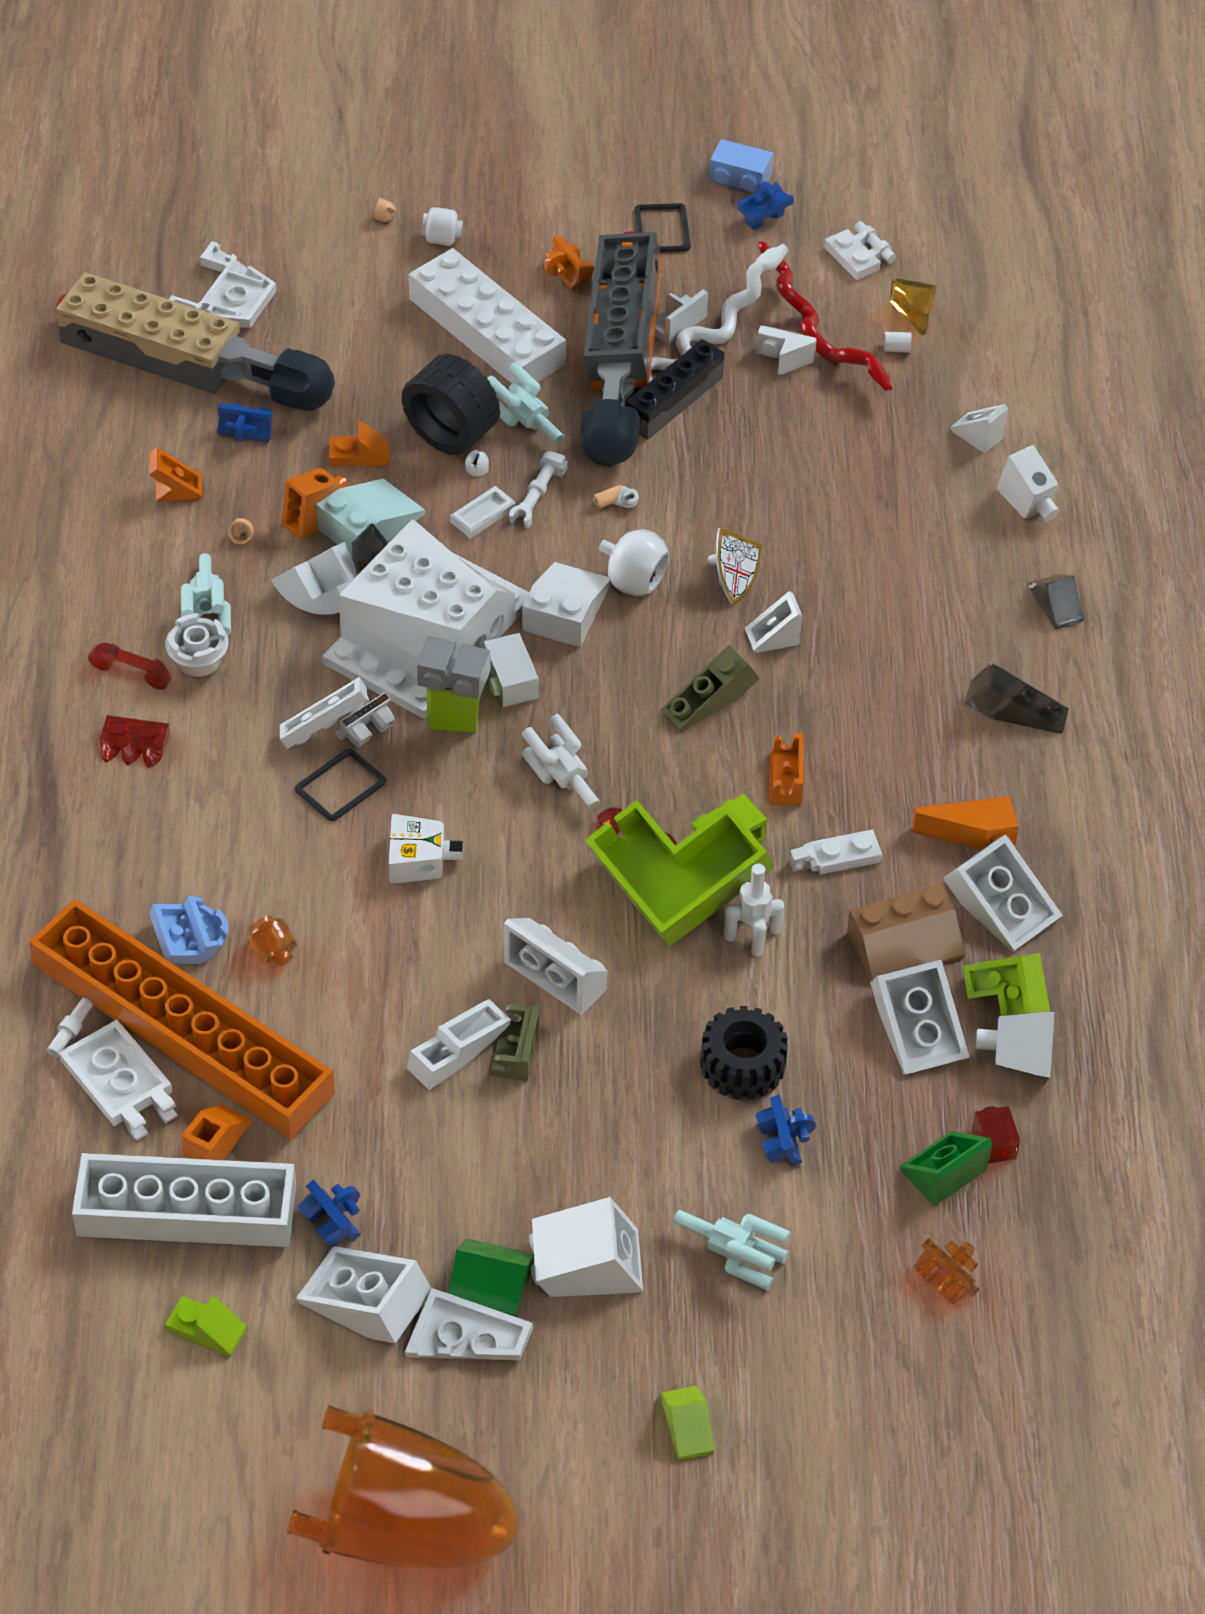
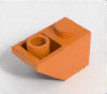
[181,1104,252,1160]

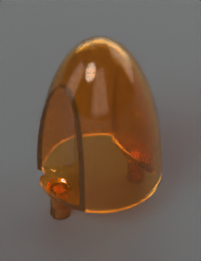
[287,1405,520,1569]

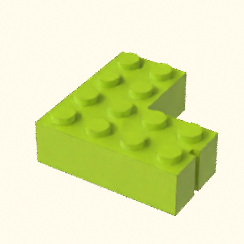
[585,800,774,948]

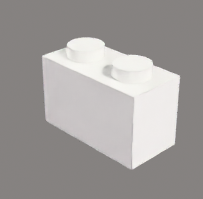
[484,633,539,707]

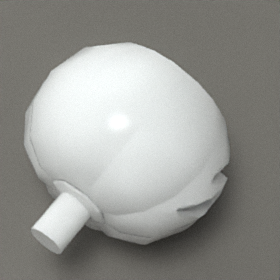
[599,529,670,597]

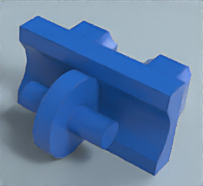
[737,181,794,230]
[217,403,272,442]
[756,1095,816,1166]
[297,1179,361,1247]

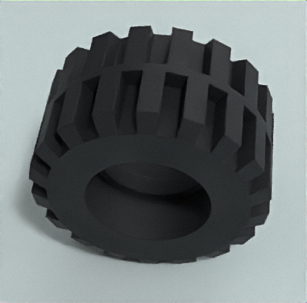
[700,1006,788,1100]

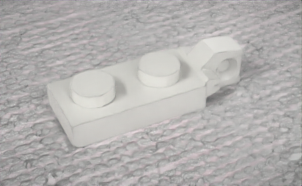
[789,829,883,875]

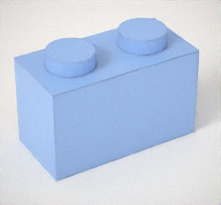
[709,139,773,193]

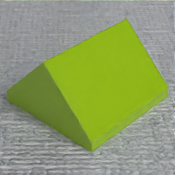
[426,688,480,732]

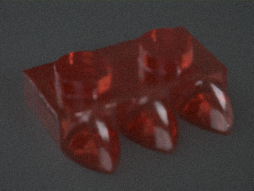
[99,715,170,768]

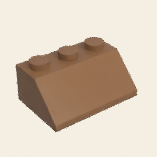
[847,884,965,981]

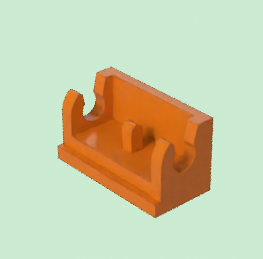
[769,733,804,806]

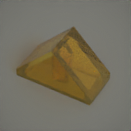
[890,278,937,335]

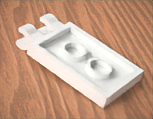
[59,1020,178,1141]

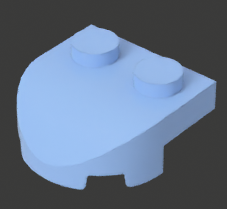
[149,896,229,964]

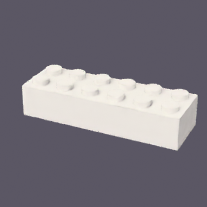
[409,248,566,389]
[72,1153,296,1247]

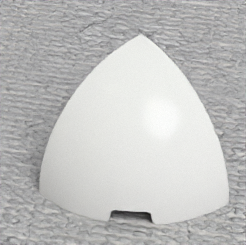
[271,542,357,615]

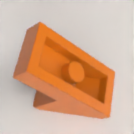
[329,421,389,466]
[149,447,203,501]

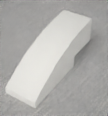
[407,999,511,1090]

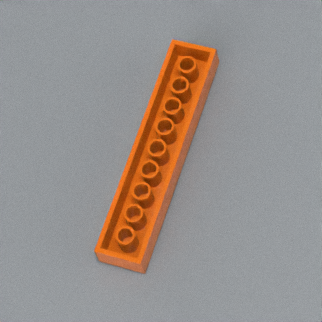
[29,899,335,1140]

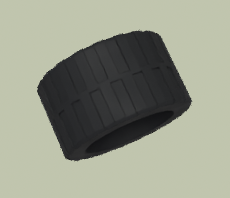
[401,354,500,455]

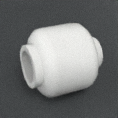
[421,207,463,246]

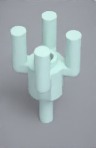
[487,362,565,444]
[181,554,231,636]
[674,1210,791,1291]

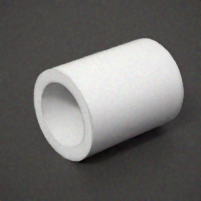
[884,332,911,353]

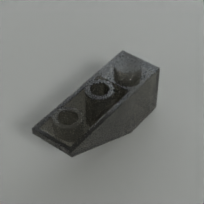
[965,662,1069,734]

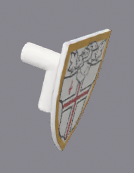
[708,528,762,605]

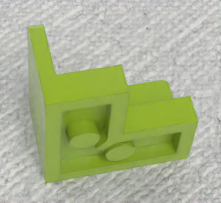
[962,953,1050,1016]

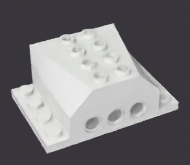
[322,519,529,719]

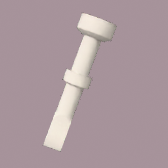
[509,451,568,529]

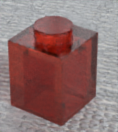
[972,1106,1020,1164]

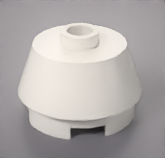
[165,613,229,677]

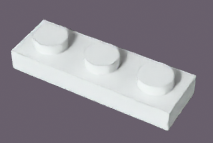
[280,677,368,749]

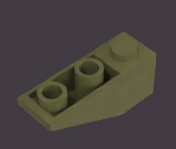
[661,645,760,732]

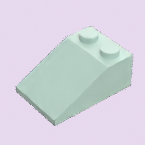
[316,479,425,561]

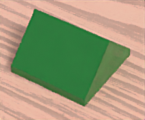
[899,1131,992,1206]
[448,1238,534,1317]

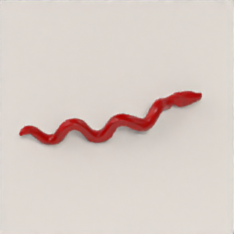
[758,241,893,391]

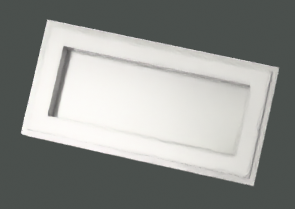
[450,486,516,539]

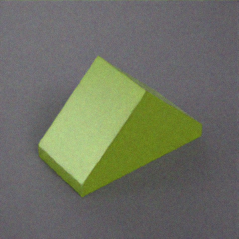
[660,1385,714,1461]

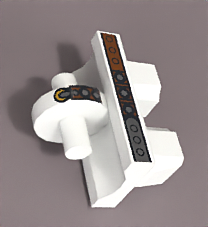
[335,692,395,748]

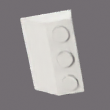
[504,918,608,1015]

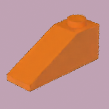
[912,796,1019,850]

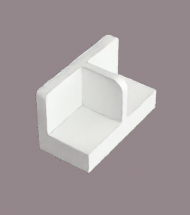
[655,290,708,345]

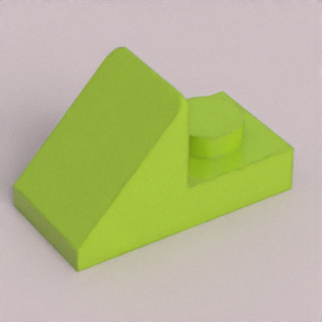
[165,1295,247,1358]

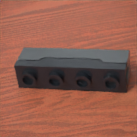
[626,339,725,440]

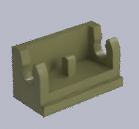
[491,1004,540,1081]

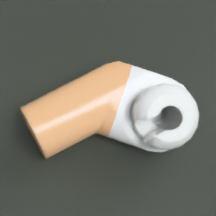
[593,485,639,509]

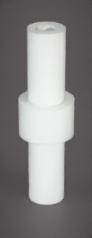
[47,998,93,1058]

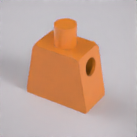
[281,468,349,540]

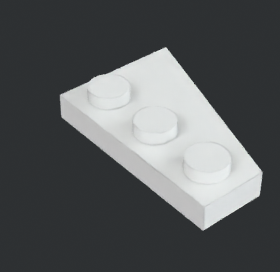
[404,1288,533,1360]

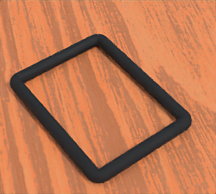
[634,203,691,252]
[295,748,387,821]

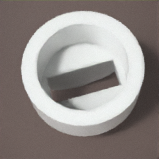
[465,450,489,476]

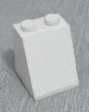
[529,1197,643,1297]

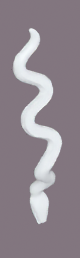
[642,244,788,388]

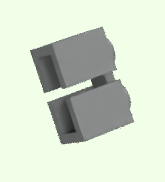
[417,636,490,699]

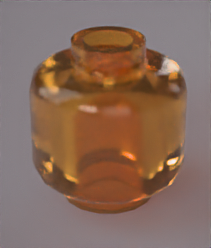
[247,915,297,967]

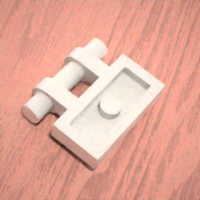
[824,221,896,280]

